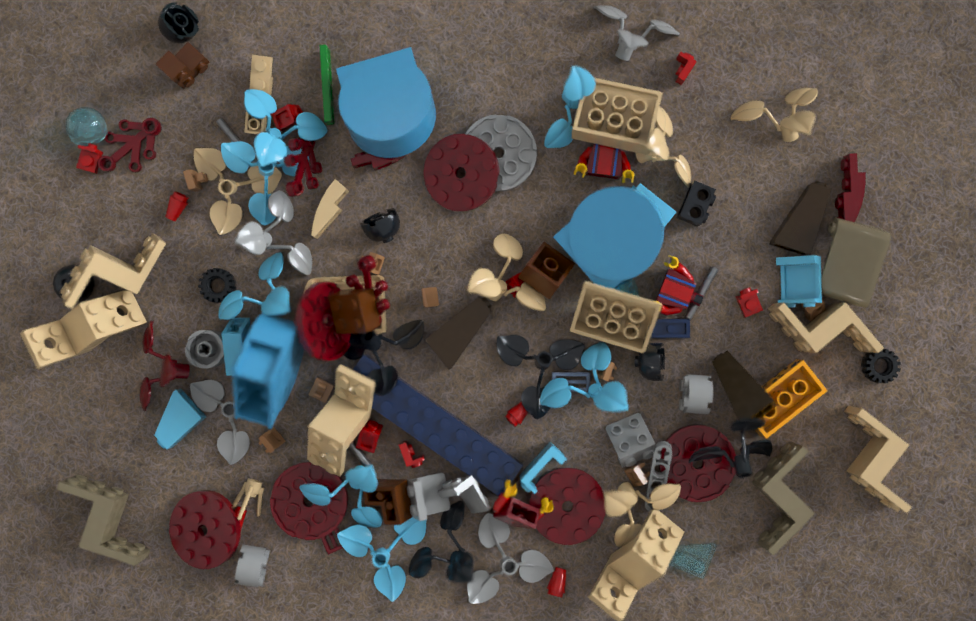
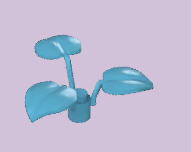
[544,66,595,148]
[244,89,328,167]
[221,141,309,226]
[218,252,291,320]
[540,342,628,412]
[300,465,383,528]
[337,517,427,602]

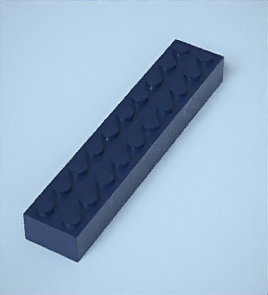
[352,354,523,496]

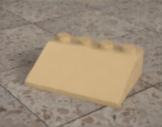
[572,78,663,155]
[570,281,662,353]

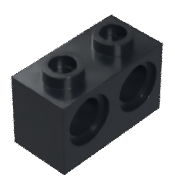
[677,180,716,227]

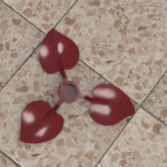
[139,321,190,411]

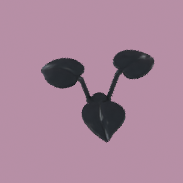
[344,320,424,396]
[497,335,585,419]
[689,418,773,478]
[409,500,474,583]

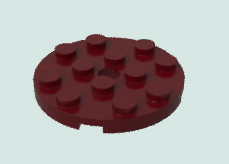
[424,134,500,211]
[295,282,353,361]
[659,424,736,502]
[270,462,348,540]
[529,467,606,545]
[169,490,241,569]

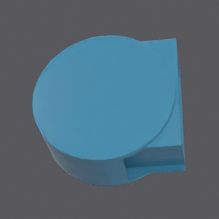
[336,47,436,158]
[553,186,664,289]
[233,314,304,429]

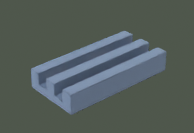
[552,372,590,392]

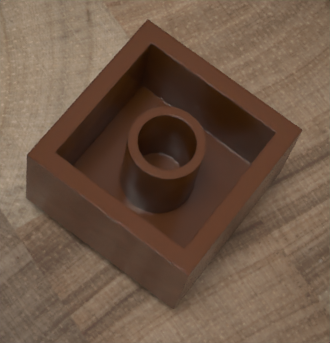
[518,242,575,300]
[328,288,381,334]

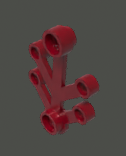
[98,118,161,173]
[284,137,322,197]
[345,255,390,330]

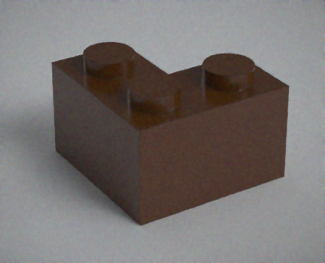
[155,42,209,89]
[363,479,412,525]

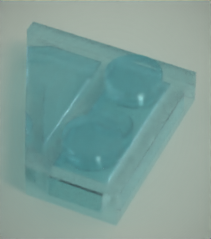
[669,542,717,579]

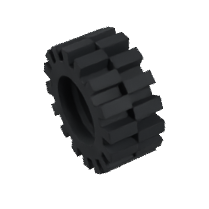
[198,268,236,303]
[861,349,901,383]

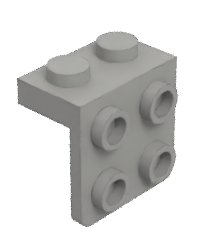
[606,413,656,468]
[407,472,450,521]
[438,476,490,514]

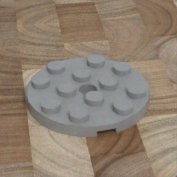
[464,114,537,191]

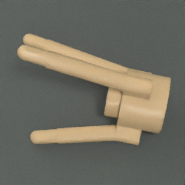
[232,478,265,520]

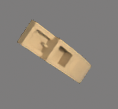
[244,55,273,134]

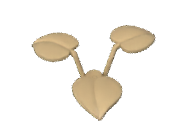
[731,88,818,142]
[635,106,691,188]
[194,148,282,235]
[468,233,546,311]
[604,482,681,547]

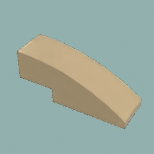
[311,179,349,239]

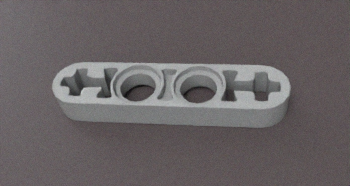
[645,441,672,512]

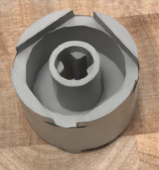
[185,330,225,369]
[679,374,713,415]
[235,544,270,587]

